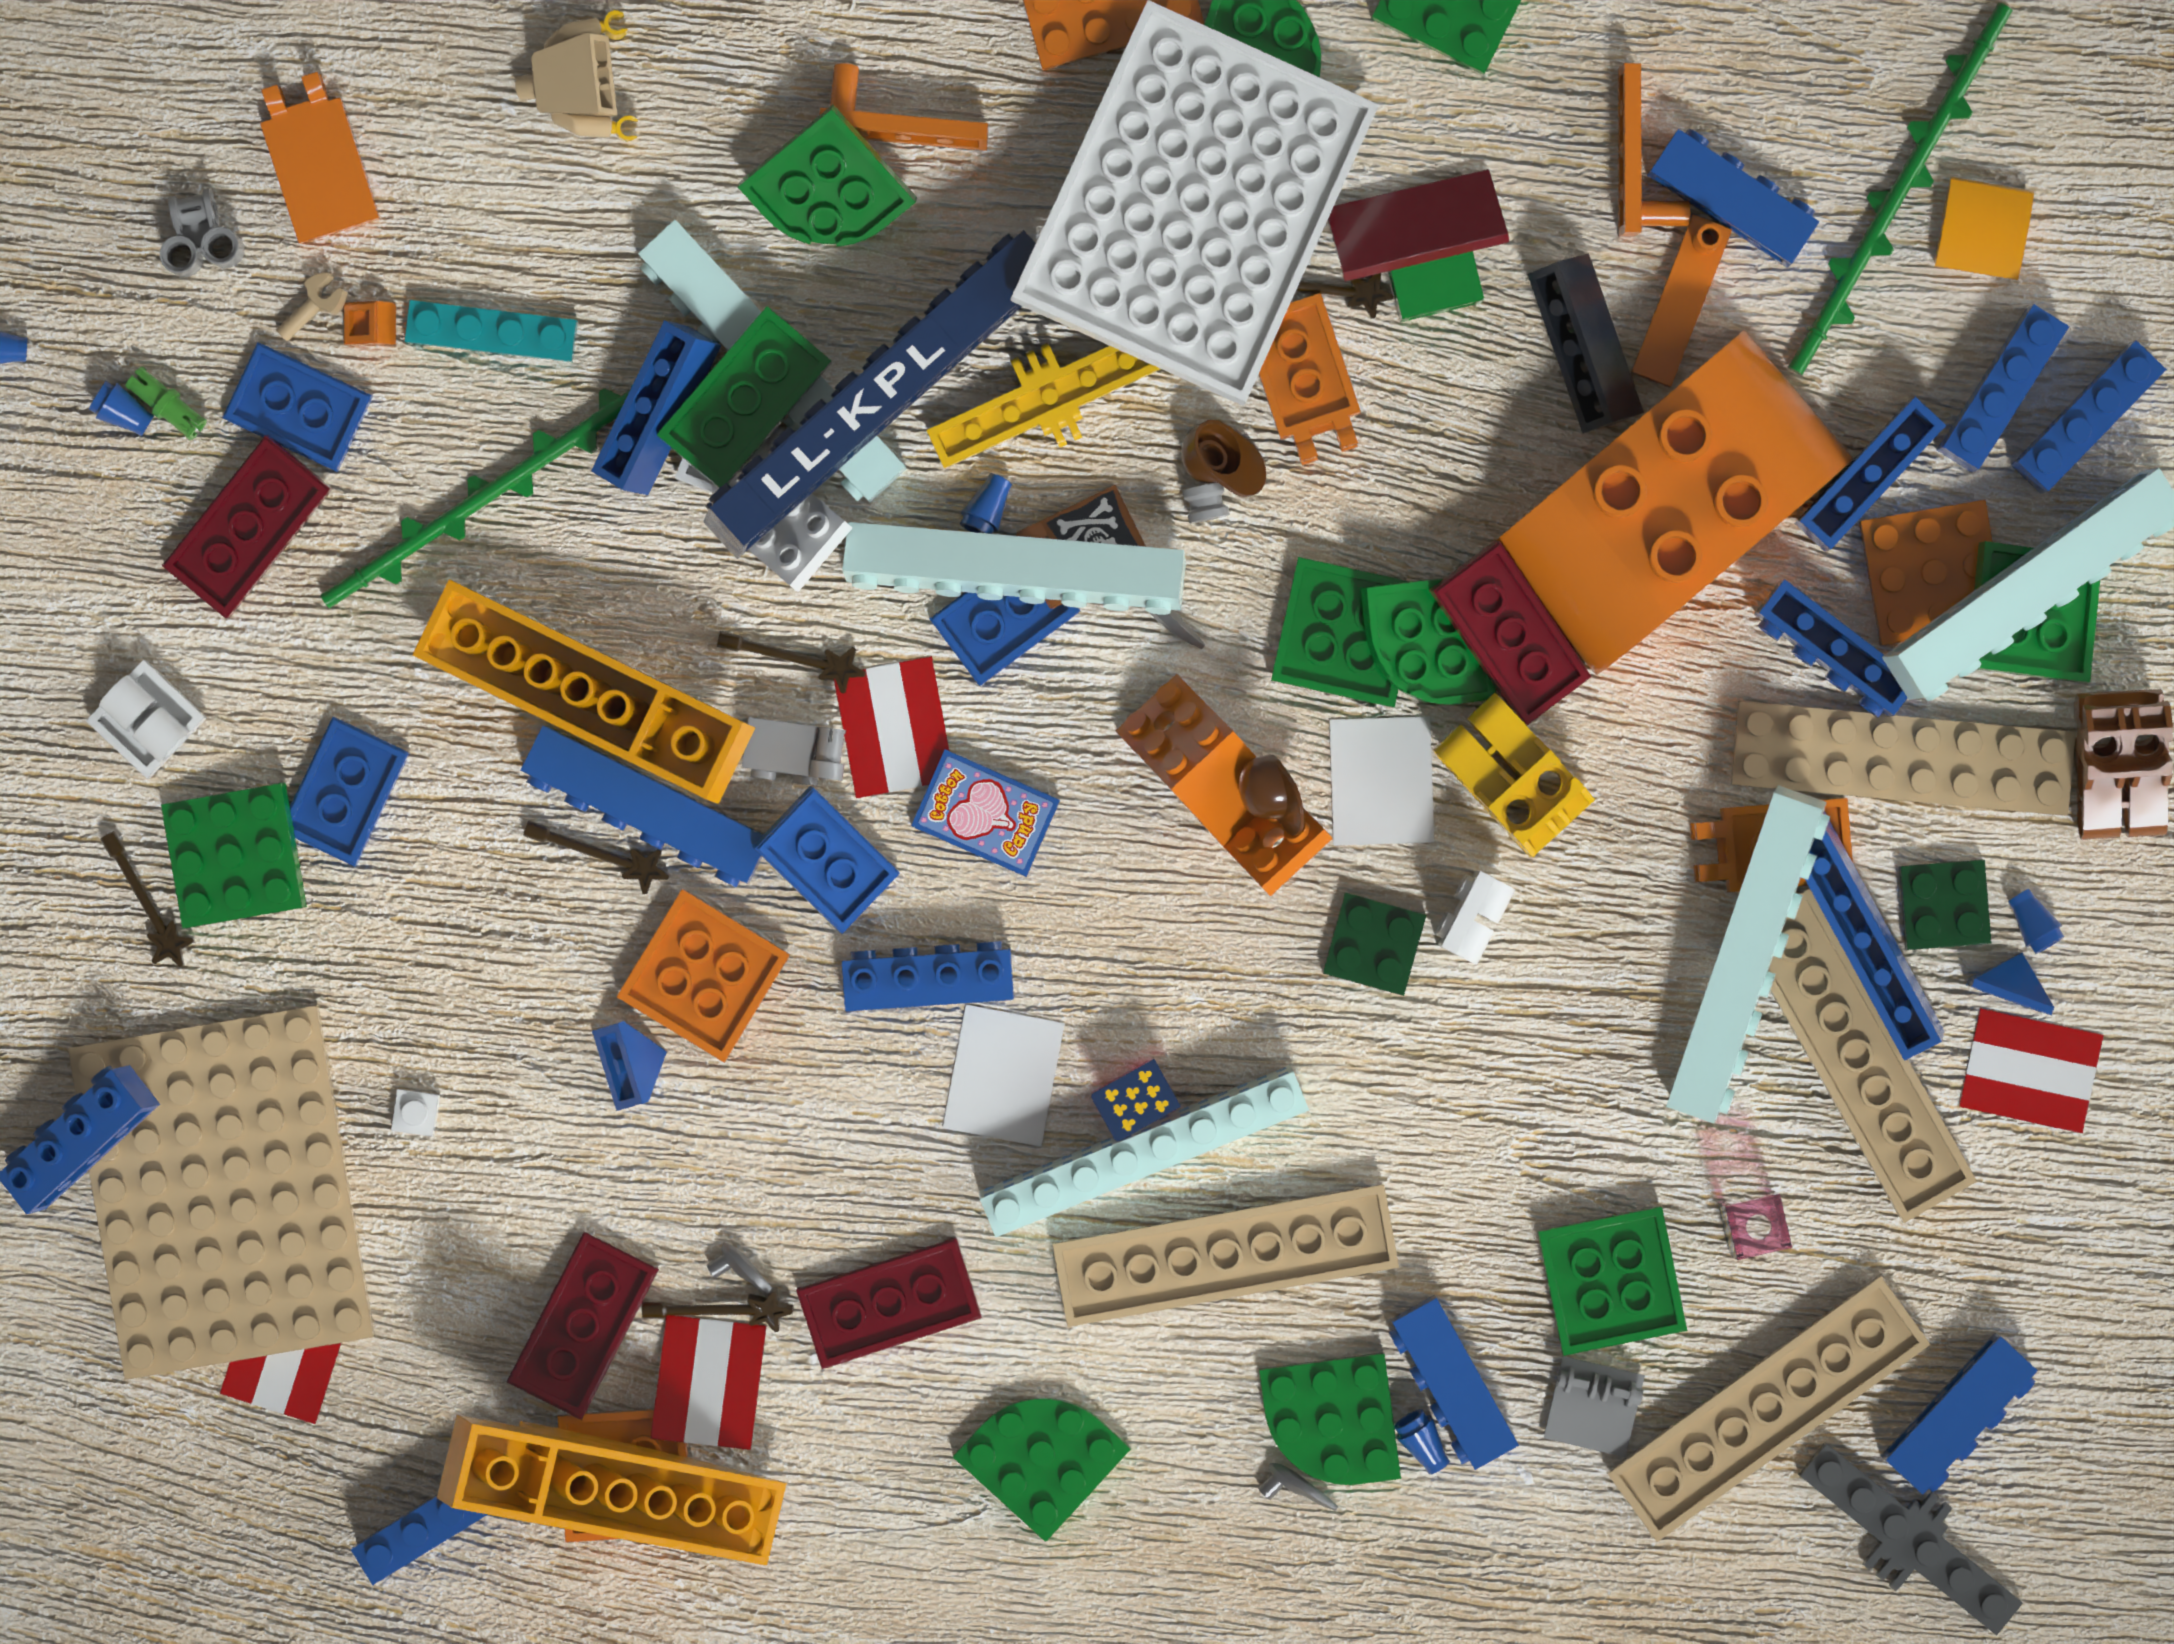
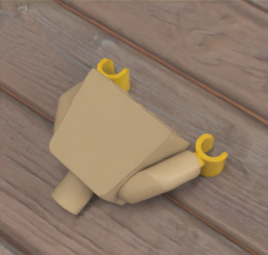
[515,10,638,142]

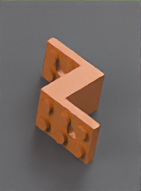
[1115,674,1333,896]

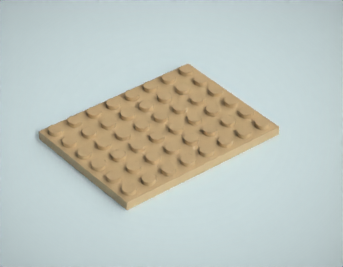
[68,1005,375,1380]

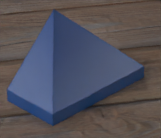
[1966,953,2054,1015]
[592,1021,667,1111]

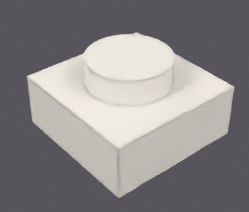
[391,1089,441,1137]

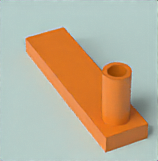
[819,63,989,151]
[1618,63,1691,237]
[1631,214,1732,388]

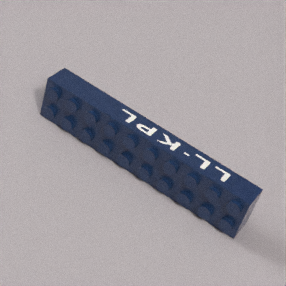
[703,230,1036,559]

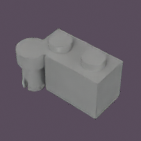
[742,717,846,786]

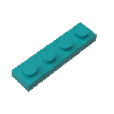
[405,300,578,363]

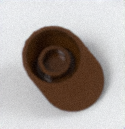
[1180,420,1266,497]
[1239,754,1304,836]

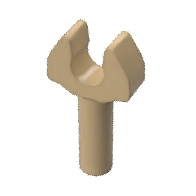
[276,272,348,341]

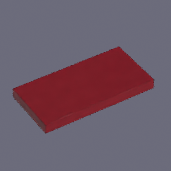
[1328,169,1509,281]
[162,435,333,619]
[1429,540,1591,726]
[506,1232,659,1421]
[796,1237,982,1369]

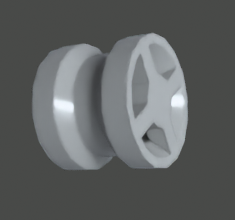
[1182,483,1230,524]

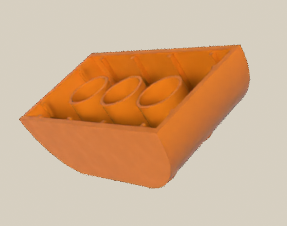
[1497,330,1853,675]

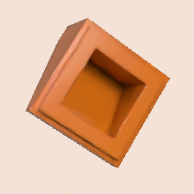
[344,301,396,345]

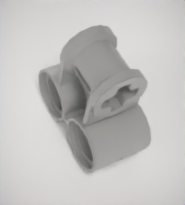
[160,188,244,277]

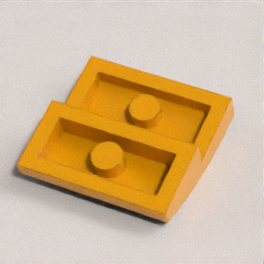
[1934,177,2034,280]

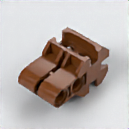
[2074,689,2173,840]

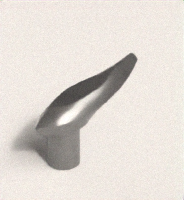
[1150,610,1205,649]
[707,1243,780,1301]
[1258,1463,1338,1511]

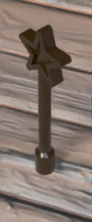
[1296,273,1394,319]
[717,631,866,694]
[523,820,669,894]
[100,831,195,967]
[642,1287,794,1332]

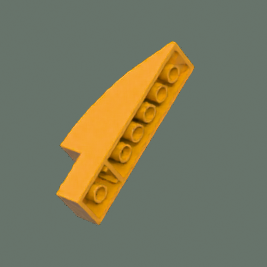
[412,579,755,804]
[437,1415,787,1566]

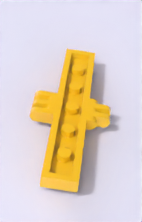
[926,343,1161,469]

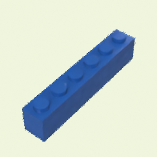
[520,725,763,887]
[1805,811,1945,1061]

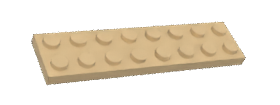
[1730,701,2076,816]
[1769,888,1978,1223]
[1052,1184,1399,1327]
[1606,1275,1931,1542]

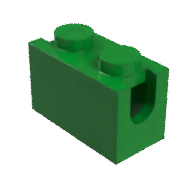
[1389,251,1484,323]

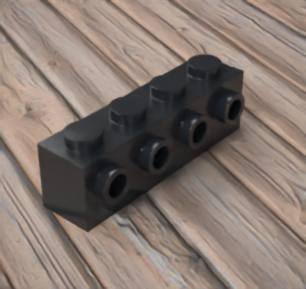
[1527,253,1644,434]

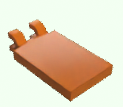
[260,72,381,244]
[1259,293,1361,466]
[1690,798,1853,892]

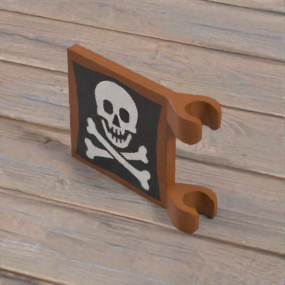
[1015,485,1146,609]

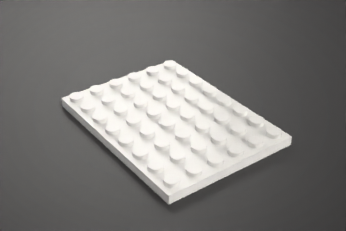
[1010,0,1379,406]

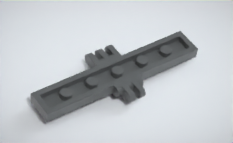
[1798,1442,2023,1636]

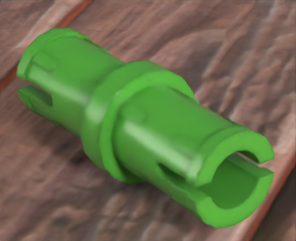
[125,366,207,441]

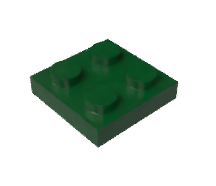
[1899,860,1992,950]
[1322,892,1427,996]

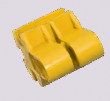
[1433,693,1595,857]

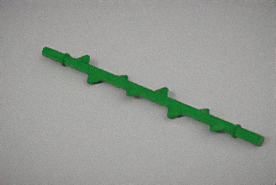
[1788,2,2013,376]
[320,385,632,609]

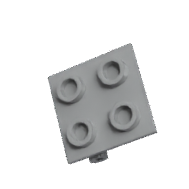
[1543,1356,1645,1457]

